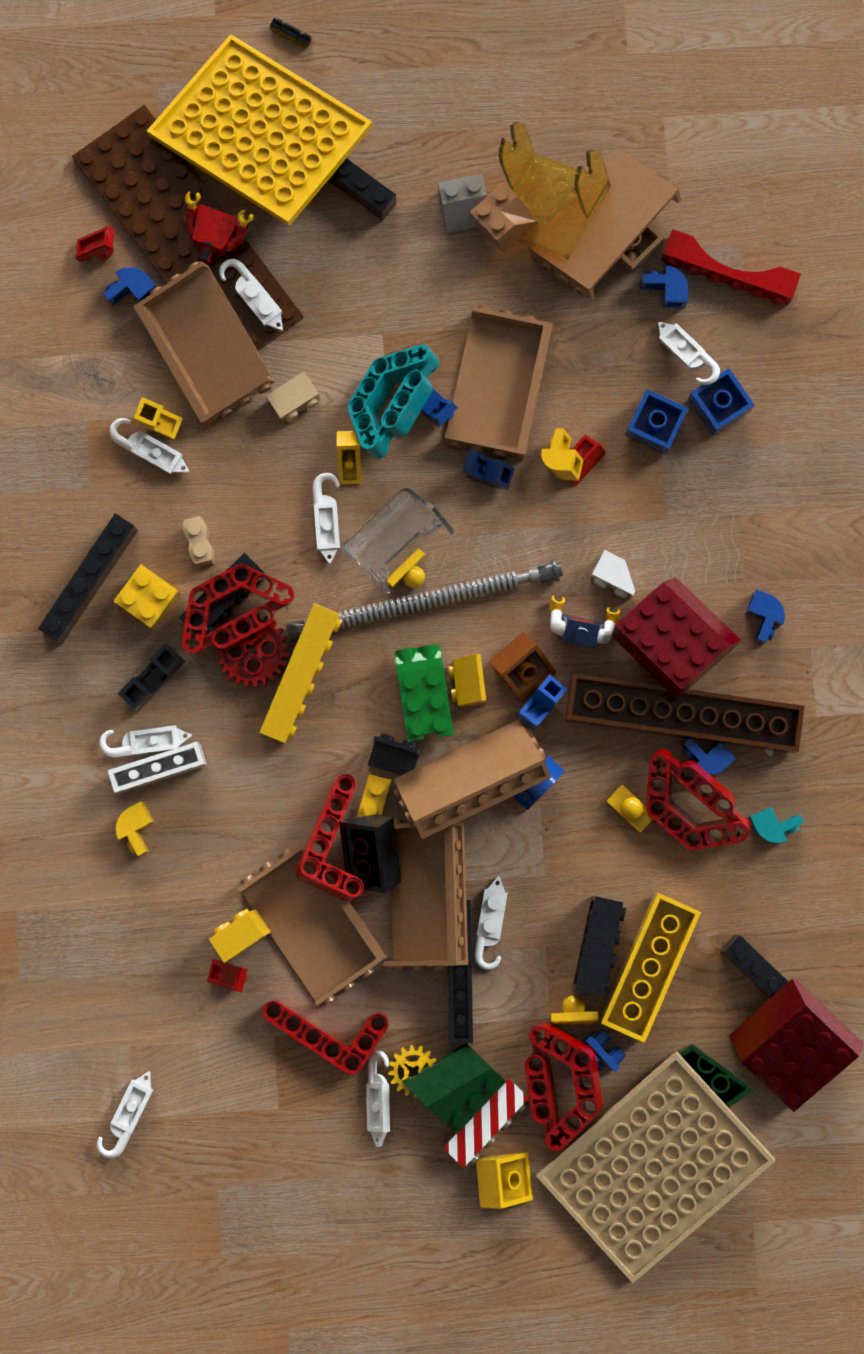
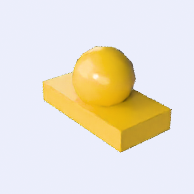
[387,548,425,589]
[606,784,653,833]
[550,995,599,1026]

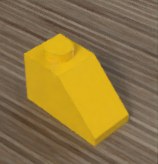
[337,431,362,485]

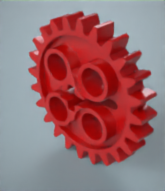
[215,613,290,688]

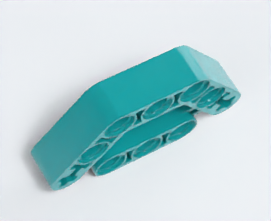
[347,344,440,459]

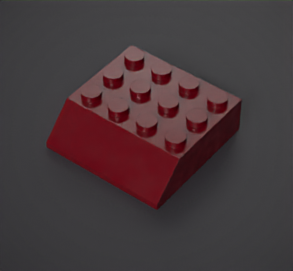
[611,578,742,699]
[729,977,864,1112]

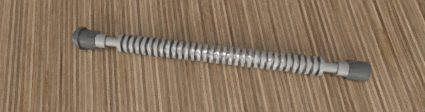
[286,559,563,641]

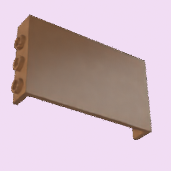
[528,148,681,300]
[134,262,276,425]
[444,305,553,460]
[393,720,551,839]
[383,819,468,971]
[238,841,387,1006]

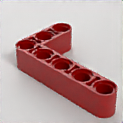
[295,774,364,902]
[262,1000,389,1075]

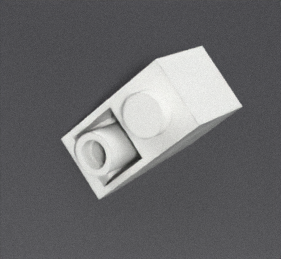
[590,550,635,599]

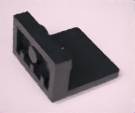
[368,733,420,775]

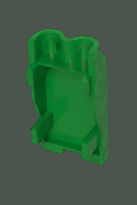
[394,644,454,742]

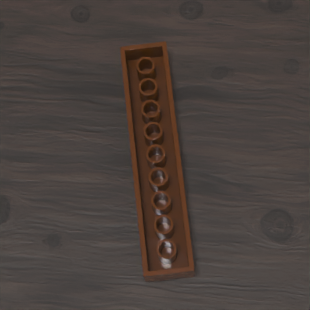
[565,673,805,754]

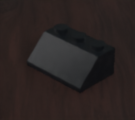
[339,815,401,893]

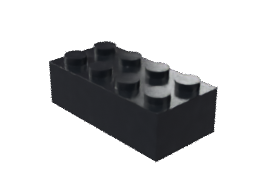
[572,896,626,996]

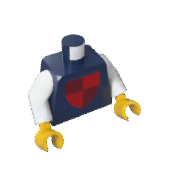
[549,595,620,648]

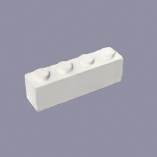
[107,742,207,794]

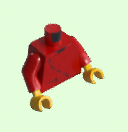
[185,191,254,264]

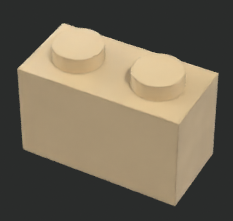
[266,372,320,423]

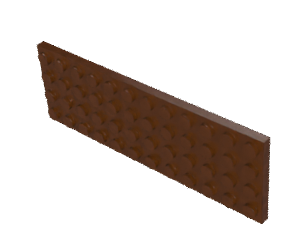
[72,105,304,351]

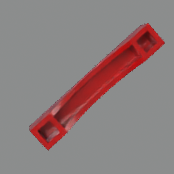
[661,229,801,305]

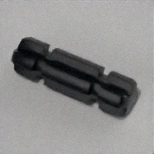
[270,17,312,48]

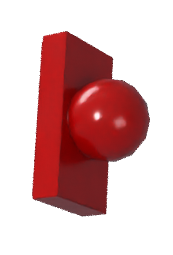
[75,226,115,262]
[207,959,248,992]

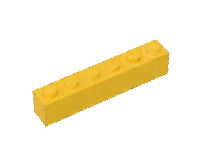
[259,603,342,743]

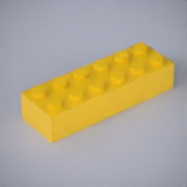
[599,892,701,1043]

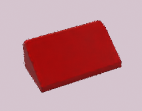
[569,434,605,485]

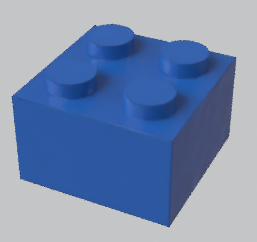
[688,368,755,436]
[625,389,688,455]

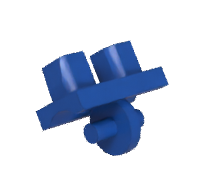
[584,1029,626,1072]

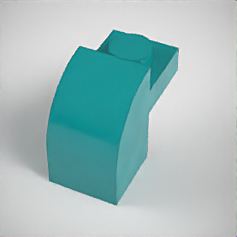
[747,807,805,843]

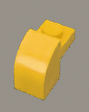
[132,397,183,440]
[541,428,583,481]
[116,801,155,856]

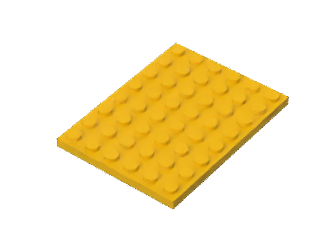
[147,34,373,226]

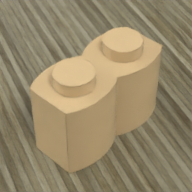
[183,516,215,568]

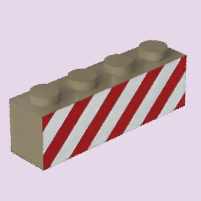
[443,1076,529,1168]

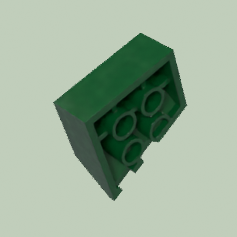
[402,1044,506,1134]
[654,1044,754,1108]

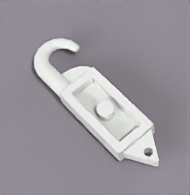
[219,259,283,331]
[658,322,720,385]
[110,418,190,475]
[312,473,340,564]
[99,725,192,757]
[473,876,508,970]
[366,1050,390,1147]
[97,1071,154,1158]

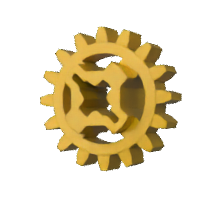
[388,1044,437,1097]

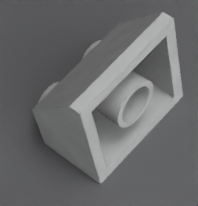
[438,173,487,234]

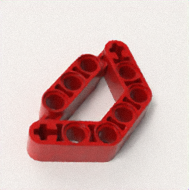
[182,564,295,655]
[646,749,751,850]
[524,1022,603,1151]

